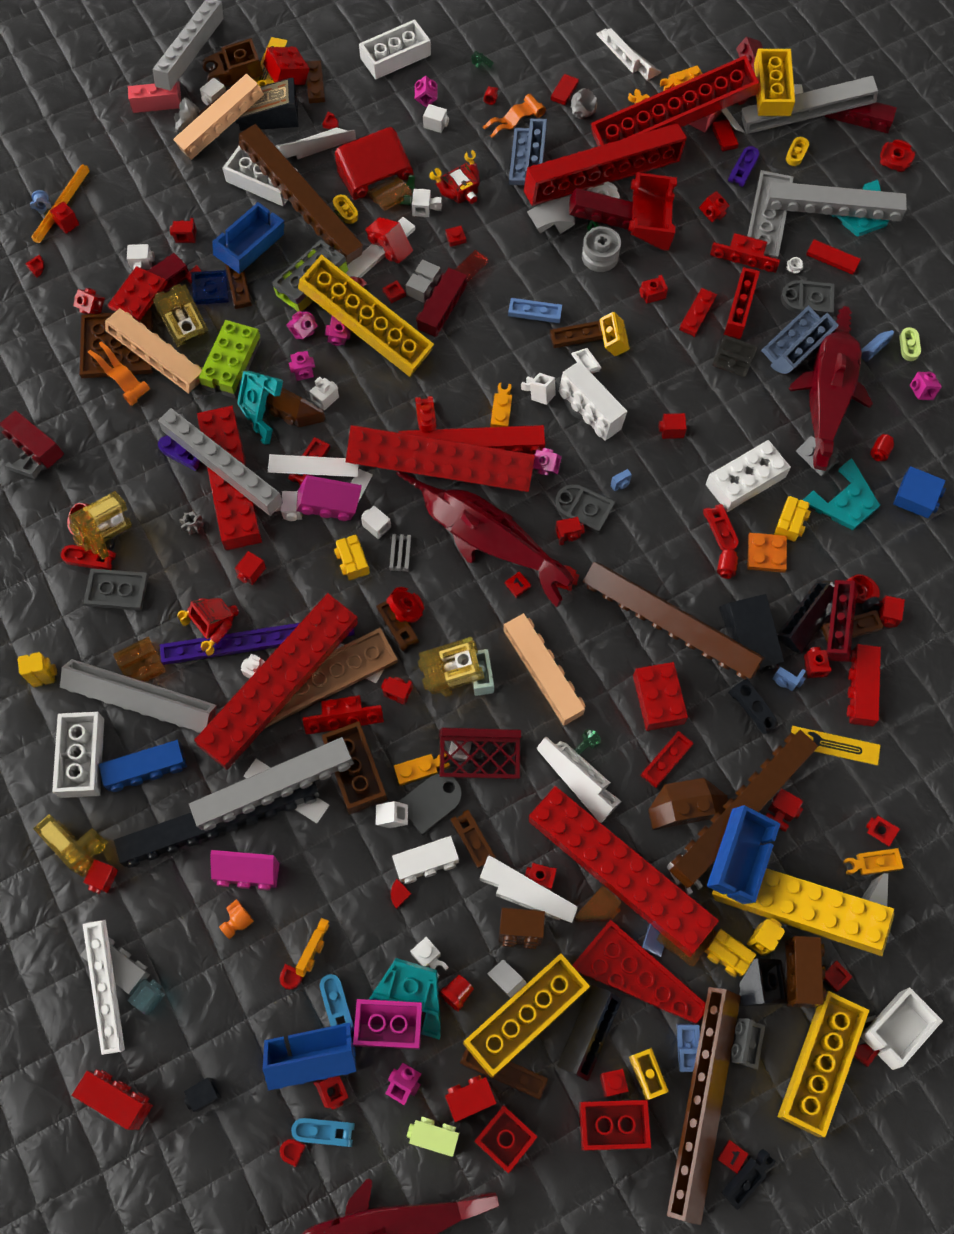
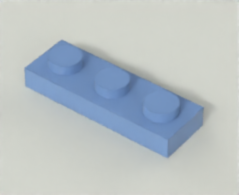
[508,298,562,323]

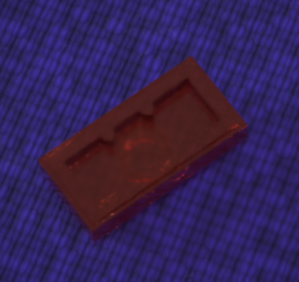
[454,250,488,282]

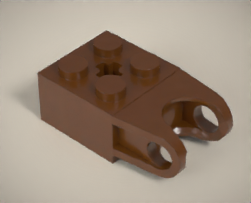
[202,38,264,86]

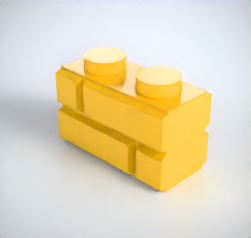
[600,312,630,356]
[774,496,811,542]
[334,534,370,580]
[17,652,57,687]
[746,918,785,956]
[704,929,756,977]
[629,1048,669,1100]

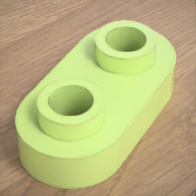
[899,327,921,361]

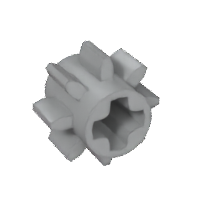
[179,510,204,535]

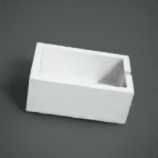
[860,987,943,1070]

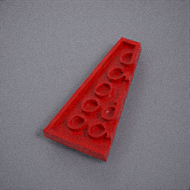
[572,920,706,1024]

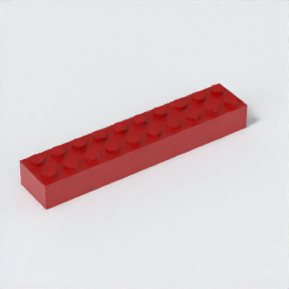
[591,55,759,146]
[524,123,687,206]
[345,425,535,492]
[194,593,358,770]
[529,786,719,958]

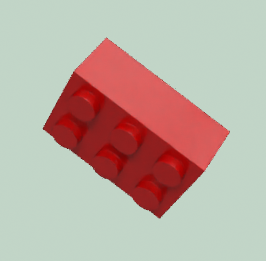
[633,662,688,731]
[71,1069,153,1130]
[579,1100,651,1150]

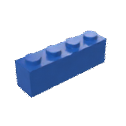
[99,740,187,792]

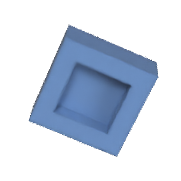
[610,469,632,491]

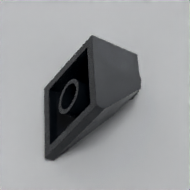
[739,958,788,1006]

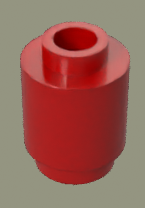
[870,434,894,461]
[717,549,738,579]

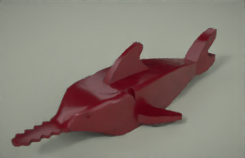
[789,306,872,471]
[396,471,574,607]
[302,1178,499,1234]

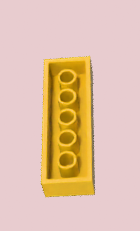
[463,953,590,1079]
[777,991,869,1138]

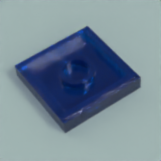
[191,270,229,305]

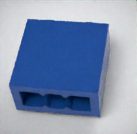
[893,466,946,518]

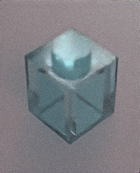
[128,979,165,1015]

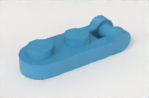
[320,974,355,1032]
[291,1118,355,1147]

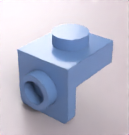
[772,667,806,691]

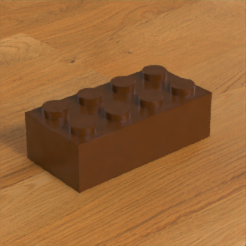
[321,722,388,815]

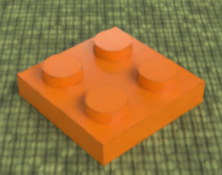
[747,533,787,573]

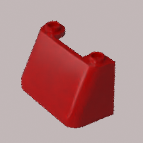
[335,127,413,200]
[629,172,677,251]

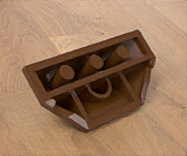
[266,388,325,427]
[648,778,728,830]

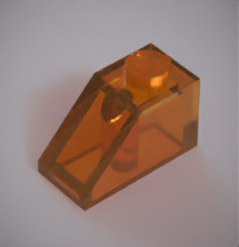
[574,885,622,922]

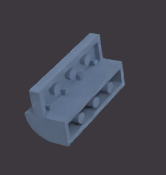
[509,119,547,185]
[761,305,839,374]

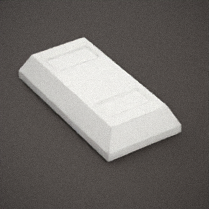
[571,348,601,373]

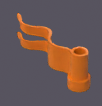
[483,94,546,138]
[88,341,150,406]

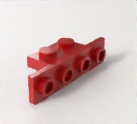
[710,233,780,273]
[302,695,384,734]

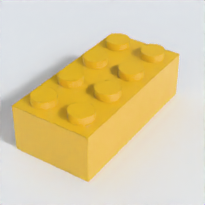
[754,49,795,116]

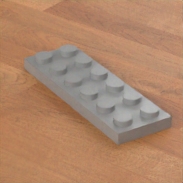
[747,170,794,259]

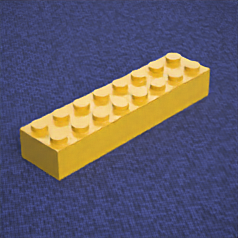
[298,254,434,377]
[712,868,894,956]

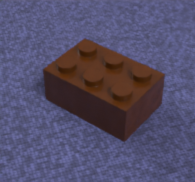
[498,908,545,949]
[785,936,826,1008]

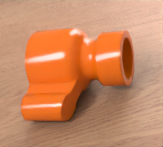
[219,899,254,940]

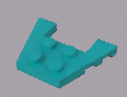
[831,180,889,237]
[237,371,283,445]
[803,458,880,530]
[368,958,441,1040]

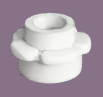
[786,257,803,274]

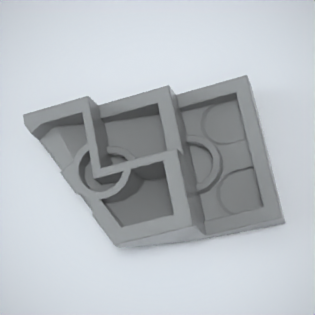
[527,196,575,234]

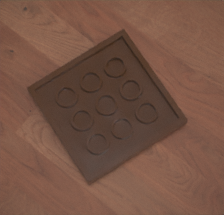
[79,310,153,379]

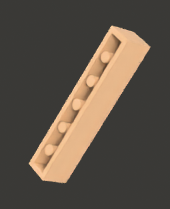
[173,73,264,160]
[105,308,202,394]
[503,613,586,726]

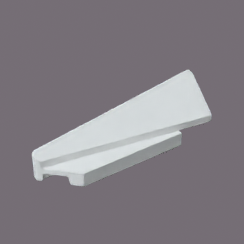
[597,28,661,81]
[275,127,356,159]
[537,737,622,823]
[480,856,577,923]

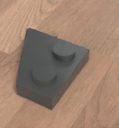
[5,452,44,479]

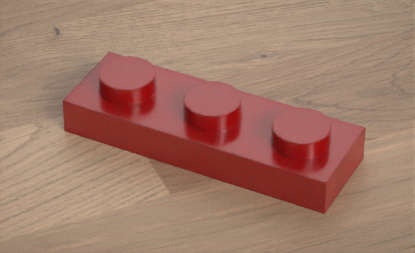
[679,288,717,337]

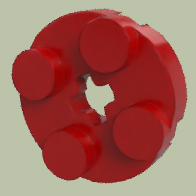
[880,140,915,172]
[386,587,424,622]

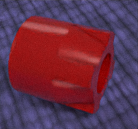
[483,86,498,105]

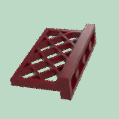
[439,728,521,779]

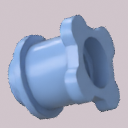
[30,190,51,214]

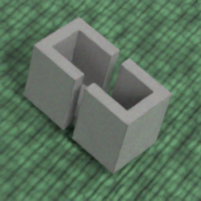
[406,259,441,303]

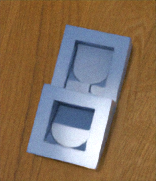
[677,1024,700,1072]

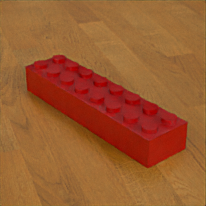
[197,405,262,550]

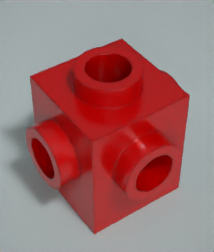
[699,191,730,222]
[73,288,105,314]

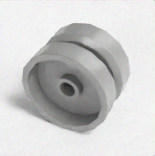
[582,226,621,272]

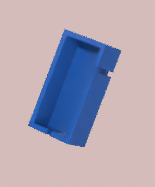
[212,202,284,274]
[707,805,780,904]
[263,1023,356,1091]

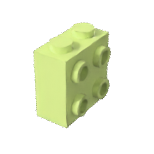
[407,1117,459,1157]

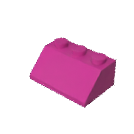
[296,475,362,521]
[210,850,280,891]
[353,999,422,1050]

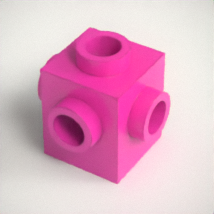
[414,76,438,107]
[286,311,318,339]
[325,316,351,346]
[289,351,315,381]
[910,372,942,400]
[533,448,562,476]
[385,1063,421,1105]

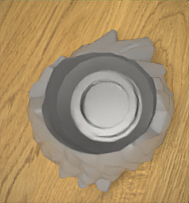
[570,88,597,119]
[174,98,200,132]

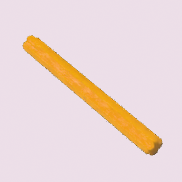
[31,164,90,244]

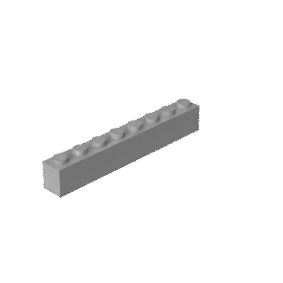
[152,0,224,90]
[742,76,878,134]
[766,181,906,221]
[158,408,283,516]
[60,659,217,733]
[189,737,354,831]

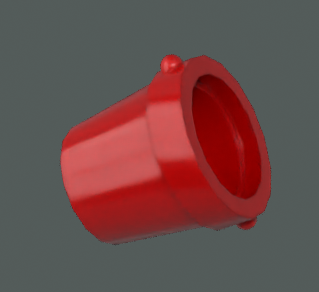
[439,975,474,1012]

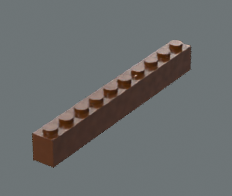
[239,124,363,264]
[583,562,765,680]
[669,730,818,889]
[667,987,741,1225]

